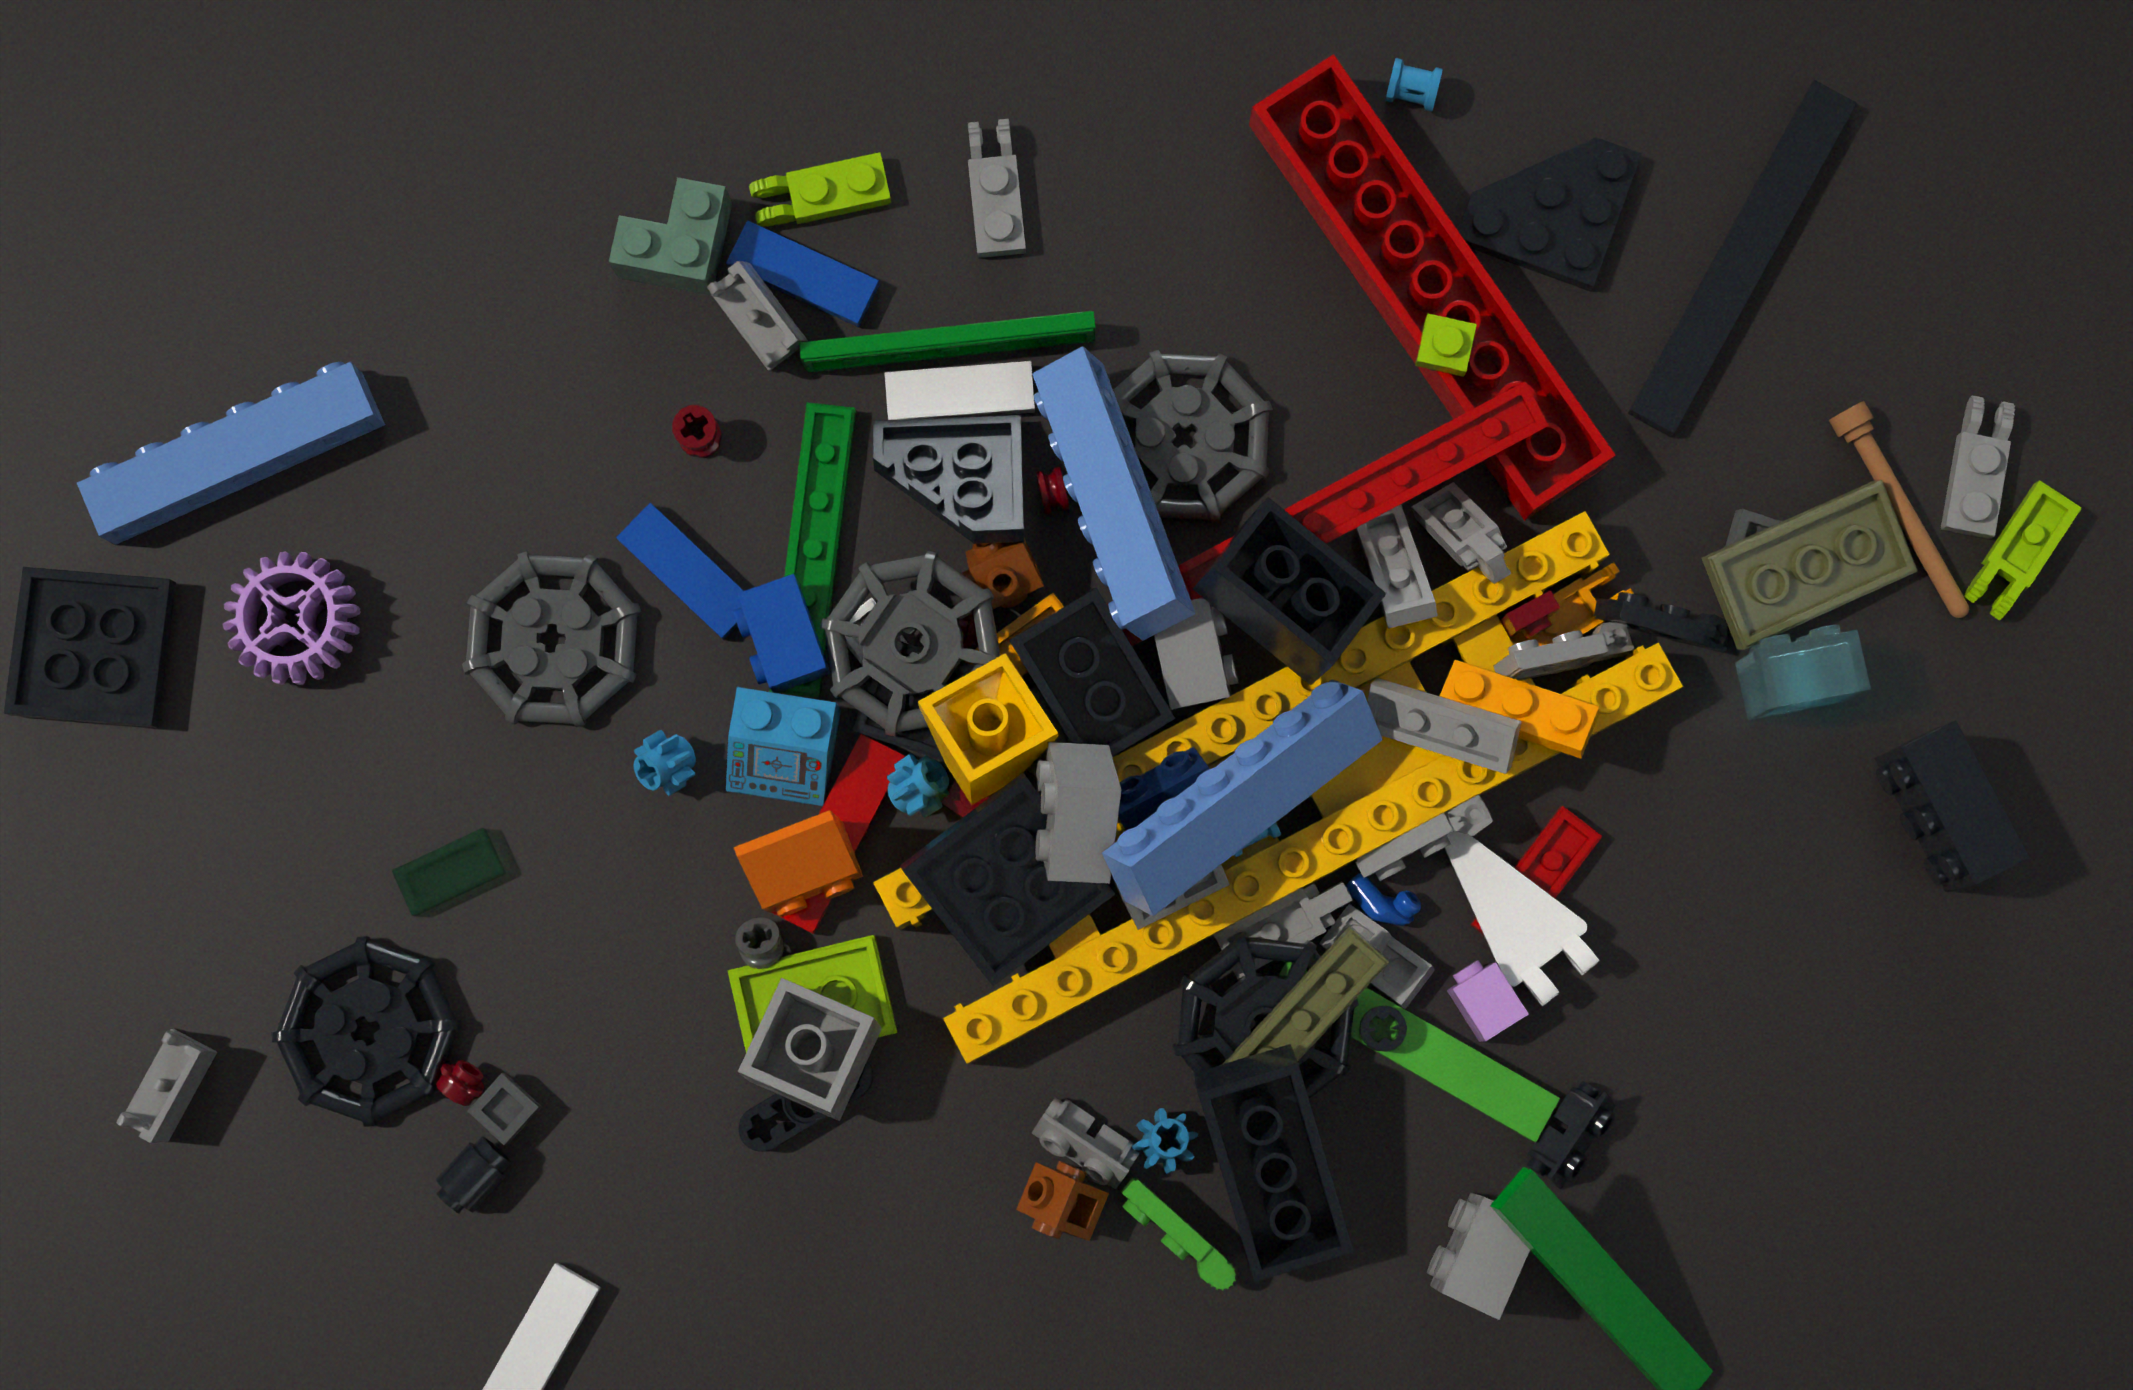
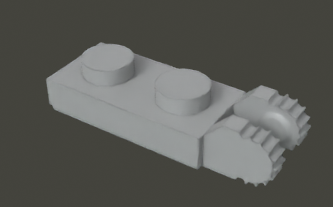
[968,119,1026,258]
[1941,395,2015,539]

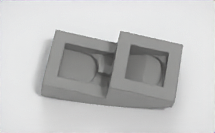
[1319,904,1435,1009]

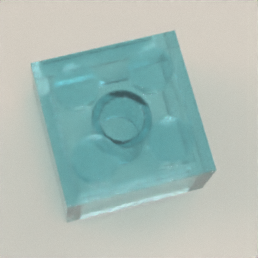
[1735,624,1871,720]

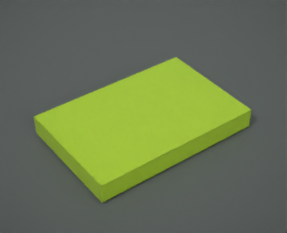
[727,935,898,1053]

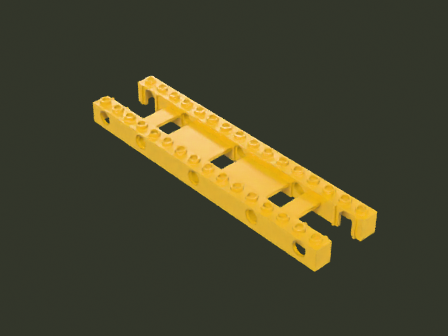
[873,511,1683,1064]

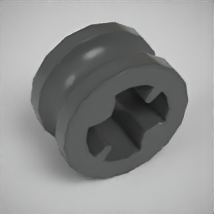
[735,917,784,969]

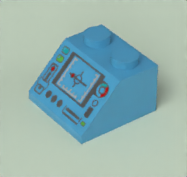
[726,687,841,807]

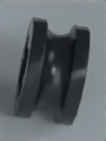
[1359,1006,1407,1052]

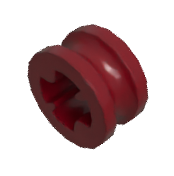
[1036,466,1069,515]

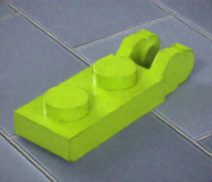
[749,152,892,227]
[1964,480,2081,620]

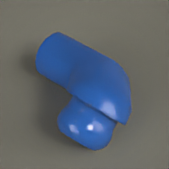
[1346,873,1421,926]

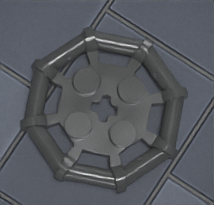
[1113,350,1273,524]
[820,550,1000,737]
[461,551,642,728]

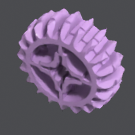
[223,552,361,685]

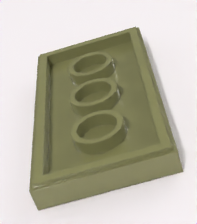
[1701,480,1917,650]

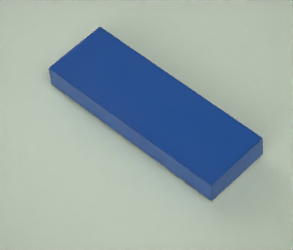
[726,220,880,327]
[616,503,743,640]

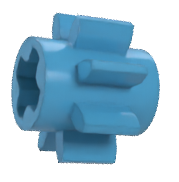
[633,730,696,796]
[887,753,949,818]
[1132,1108,1198,1174]

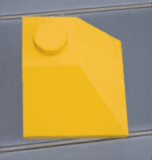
[918,653,1058,805]

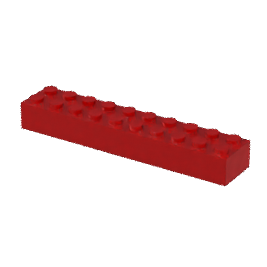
[1249,54,1616,521]

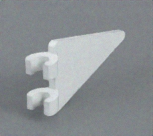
[1445,831,1600,1006]

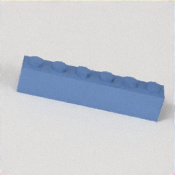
[1032,346,1196,640]
[77,362,385,545]
[1102,679,1383,916]

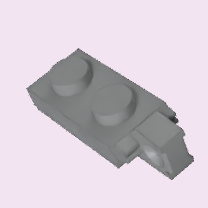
[1411,482,1511,584]
[1493,622,1635,681]
[1355,795,1494,881]
[1214,881,1353,979]

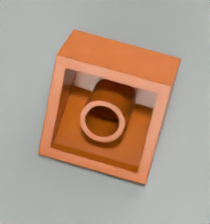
[734,810,863,917]

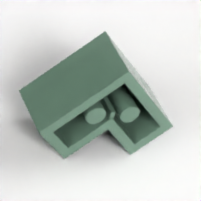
[609,177,732,296]

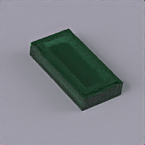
[392,828,506,916]

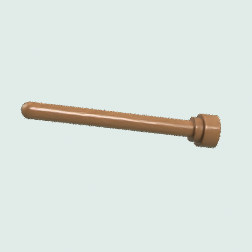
[1829,401,1969,618]

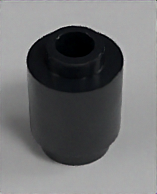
[436,1136,512,1214]

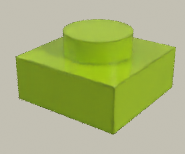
[1415,313,1477,377]

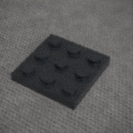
[4,567,176,728]
[900,773,1115,986]

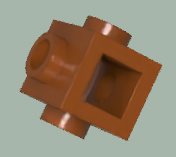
[962,538,1044,609]
[1016,1161,1109,1241]

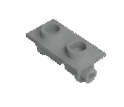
[1032,1097,1139,1189]

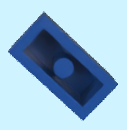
[733,574,831,693]

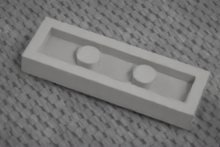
[1355,504,1438,629]
[1367,678,1522,774]

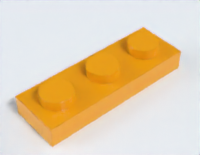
[1440,660,1599,759]

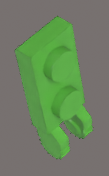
[1121,1177,1237,1291]

